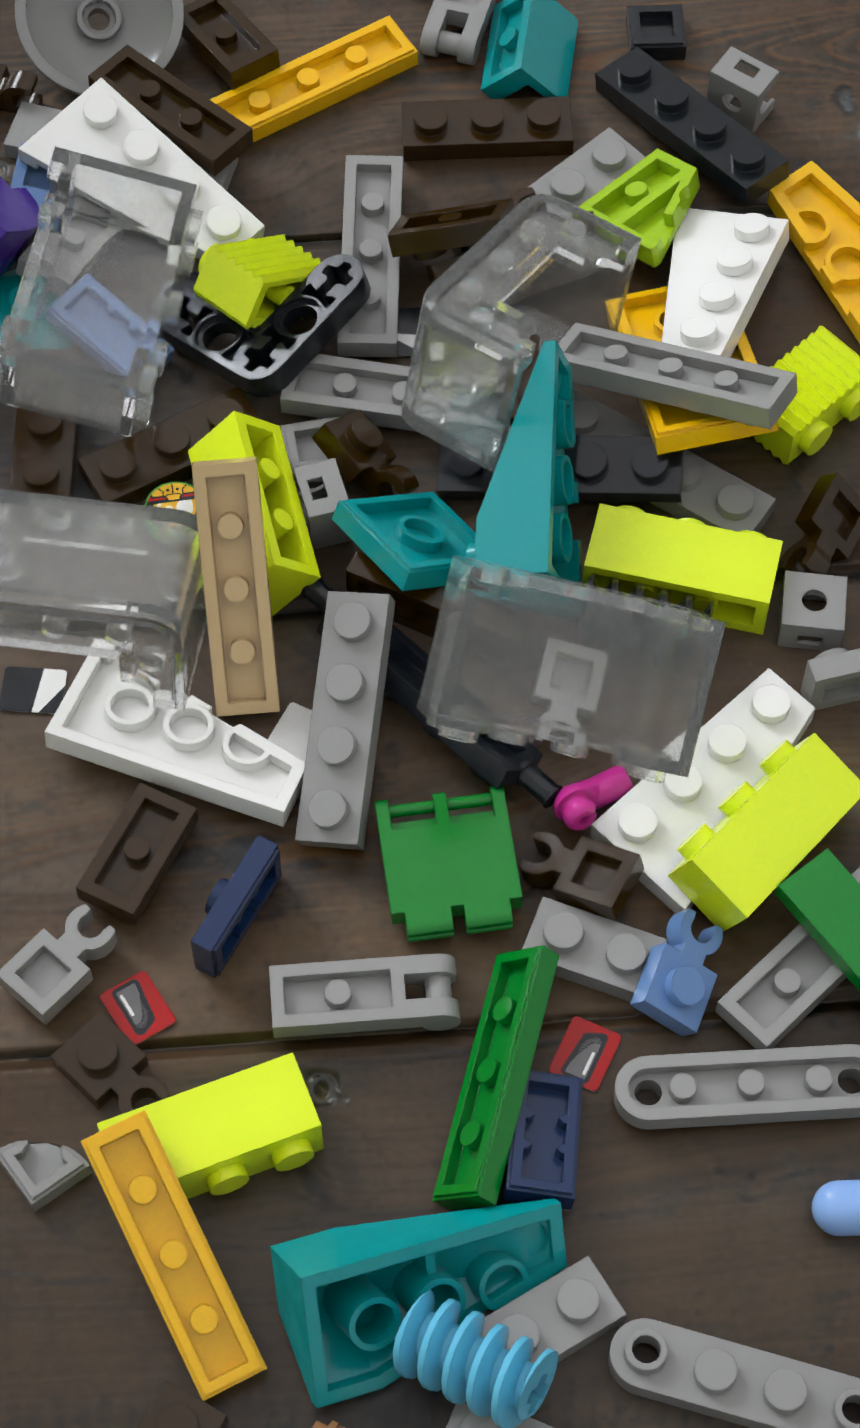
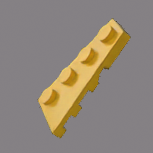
[767,160,860,344]

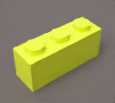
[188,411,321,616]
[581,503,783,635]
[667,733,860,932]
[97,1052,324,1199]

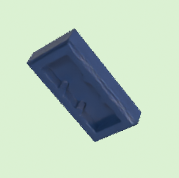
[190,835,282,978]
[503,1070,583,1210]

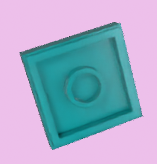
[332,491,477,591]

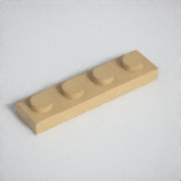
[191,457,281,717]

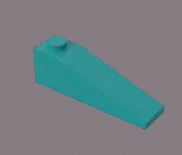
[466,340,582,620]
[270,1198,567,1409]

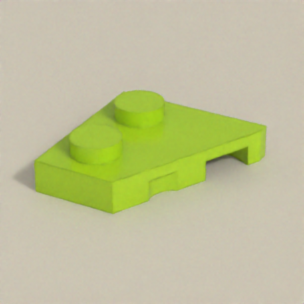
[575,148,700,268]

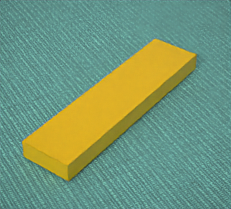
[209,15,418,143]
[80,1110,267,1401]

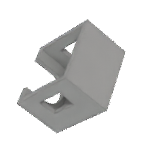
[707,46,780,133]
[293,458,352,550]
[777,571,848,651]

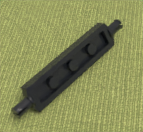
[301,577,563,809]

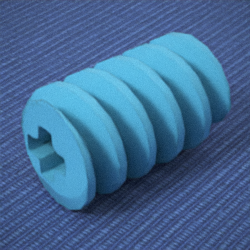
[393,1289,559,1428]

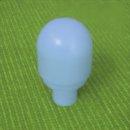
[811,1180,860,1236]

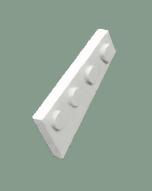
[18,78,265,259]
[662,208,790,358]
[45,639,305,827]
[590,668,815,913]

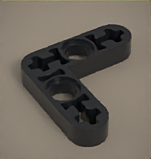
[151,254,371,397]

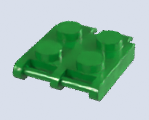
[374,786,523,942]

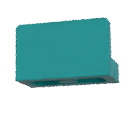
[481,0,578,99]

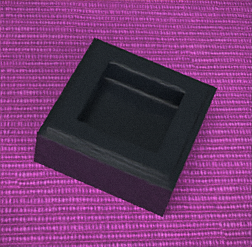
[626,4,687,61]

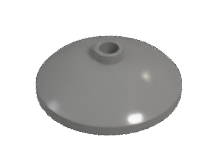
[15,0,184,95]

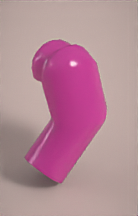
[553,764,633,830]

